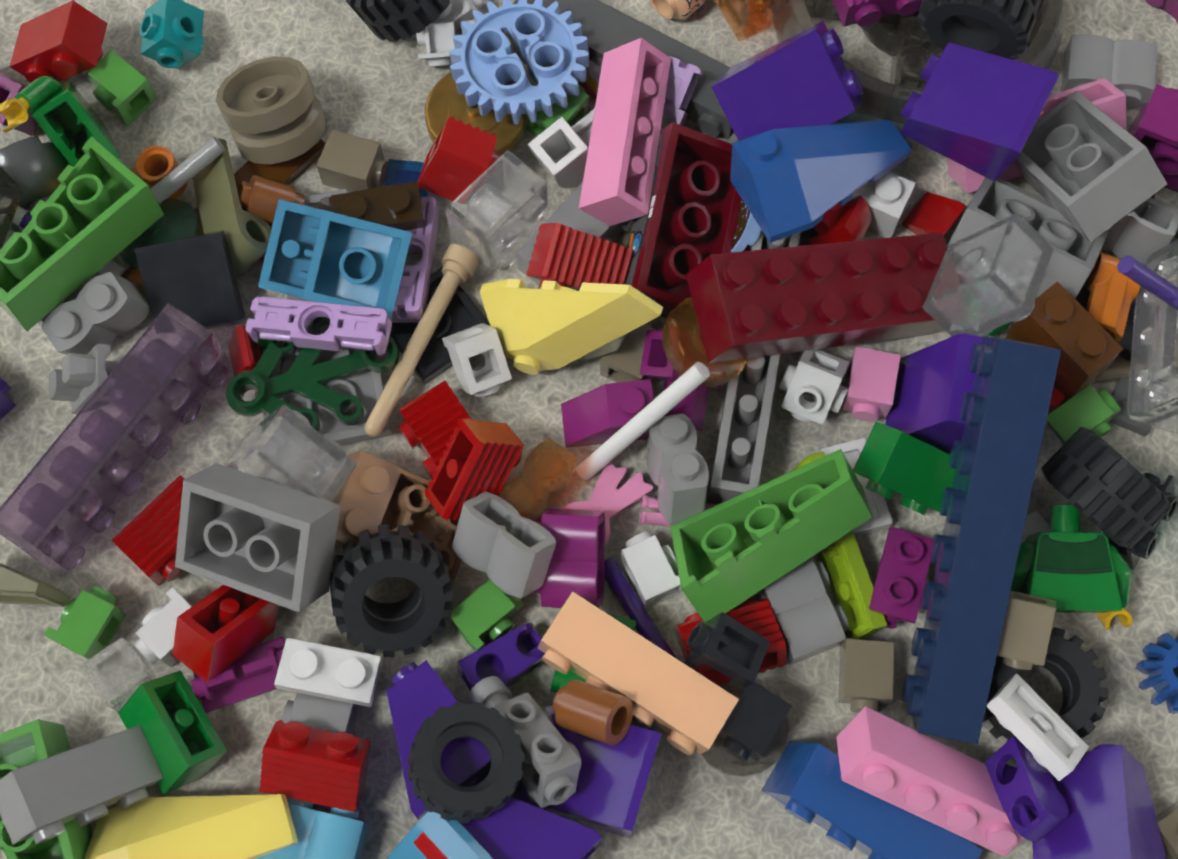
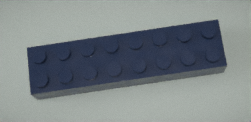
[902,335,1061,744]

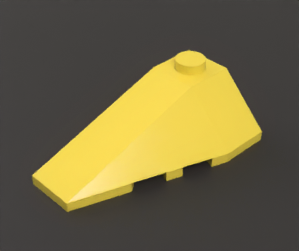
[480,279,663,375]
[85,794,299,859]

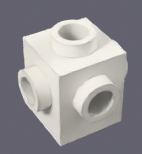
[779,349,850,425]

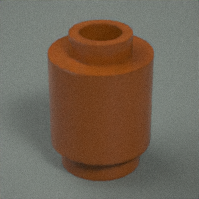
[238,175,305,226]

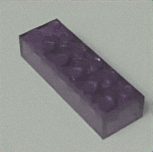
[0,303,231,577]

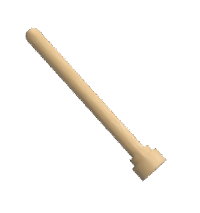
[365,244,481,437]

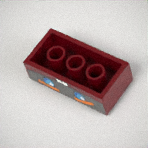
[625,122,742,327]

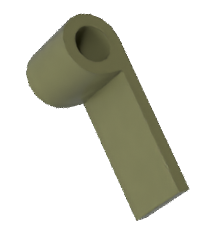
[192,138,272,278]

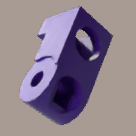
[457,622,545,691]
[985,736,1069,842]

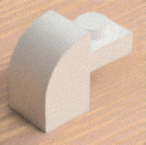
[528,109,595,188]

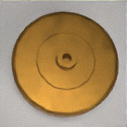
[425,72,527,160]

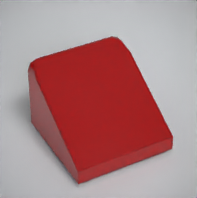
[901,192,967,239]
[228,324,263,377]

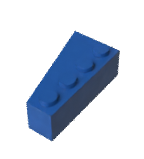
[761,741,983,859]

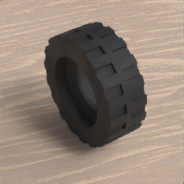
[407,701,525,823]

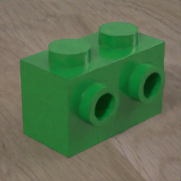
[853,421,956,516]
[117,670,227,794]

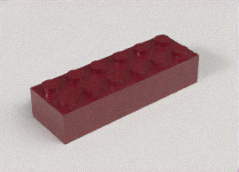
[686,232,967,363]

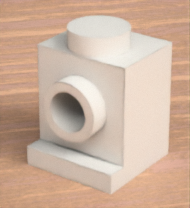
[442,323,512,397]
[621,531,683,609]
[134,587,192,667]

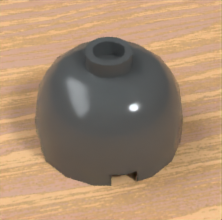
[0,136,68,212]

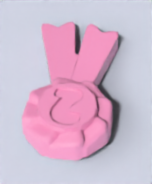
[564,462,653,545]

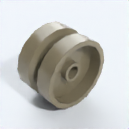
[216,56,327,164]

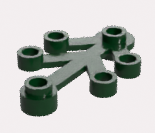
[226,317,399,439]

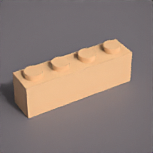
[538,592,739,755]

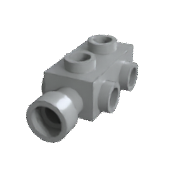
[468,676,581,808]

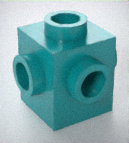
[139,0,204,68]

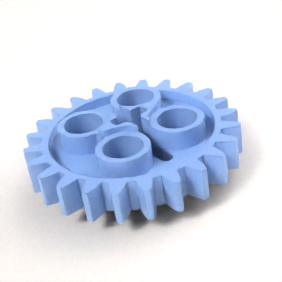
[449,0,590,124]

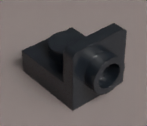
[684,612,770,688]

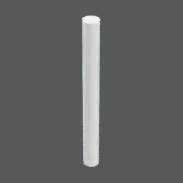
[576,362,710,480]

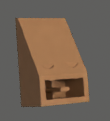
[326,450,462,585]

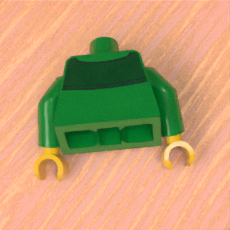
[0,76,120,167]
[1011,505,1133,630]

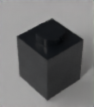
[717,682,792,762]

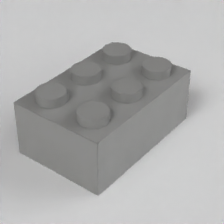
[1013,91,1167,242]
[947,177,1109,299]
[175,463,340,612]

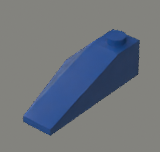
[730,120,912,243]

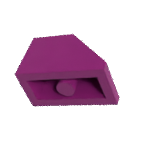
[561,379,653,448]

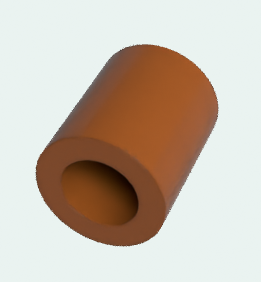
[553,680,633,746]

